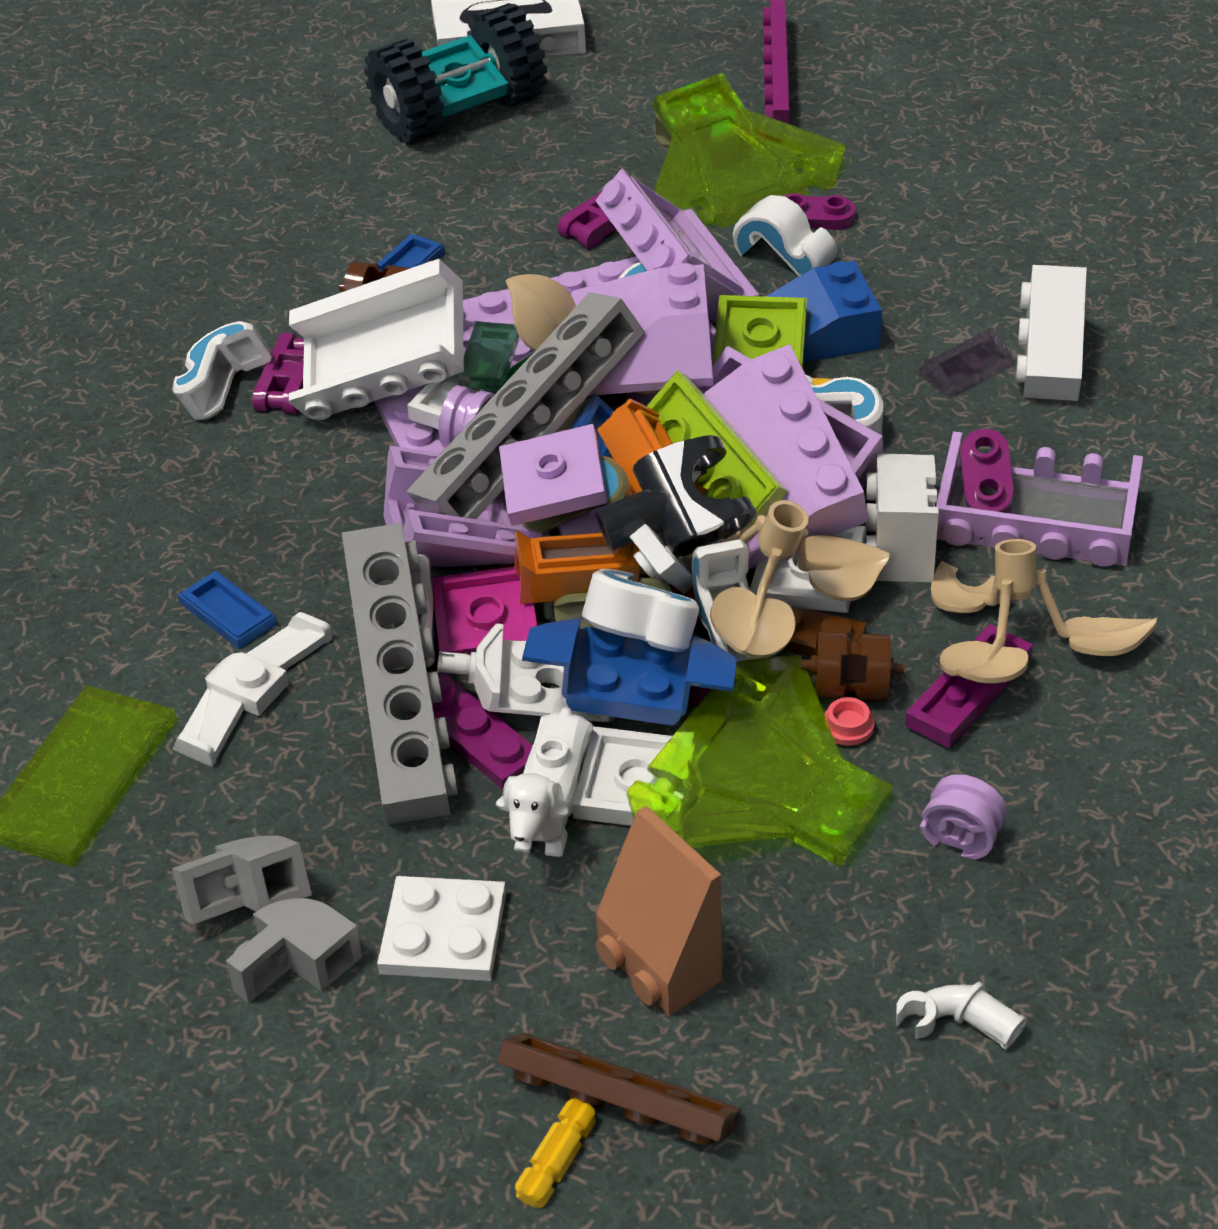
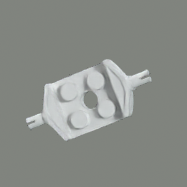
[437,624,615,722]

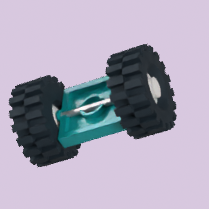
[364,3,547,144]

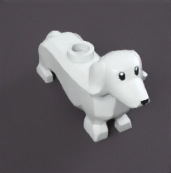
[496,706,593,857]

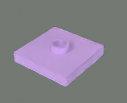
[499,424,608,526]

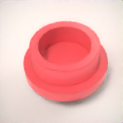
[822,697,874,746]

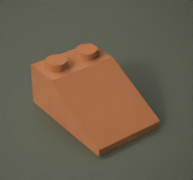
[595,806,722,1016]

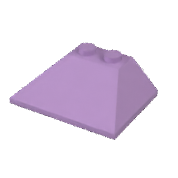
[572,263,713,396]
[383,446,550,567]

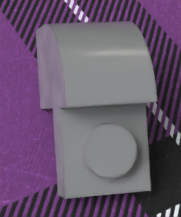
[172,836,312,925]
[226,898,362,1003]

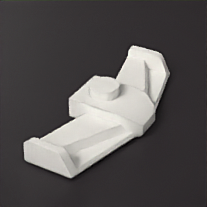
[172,612,333,767]

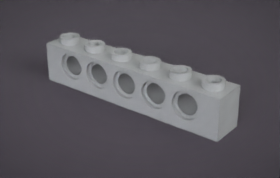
[406,292,645,519]
[342,522,458,825]

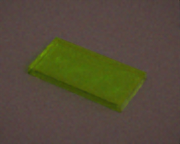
[0,685,177,867]

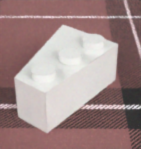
[1016,265,1087,401]
[866,454,939,582]

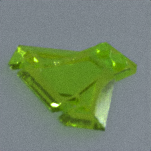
[652,72,846,237]
[626,655,893,867]

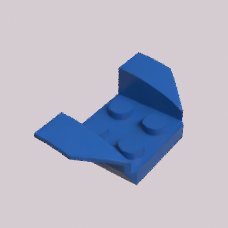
[522,618,737,726]

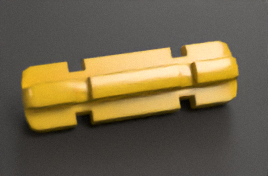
[515,1098,596,1209]

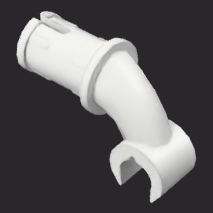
[896,982,1027,1050]

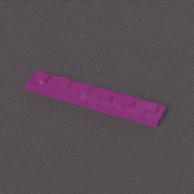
[763,0,789,140]

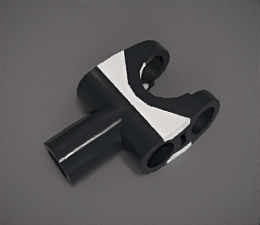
[595,435,757,557]

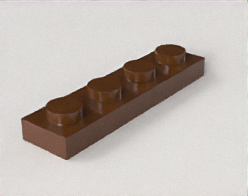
[497,1033,741,1145]

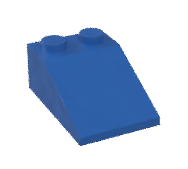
[766,261,882,362]

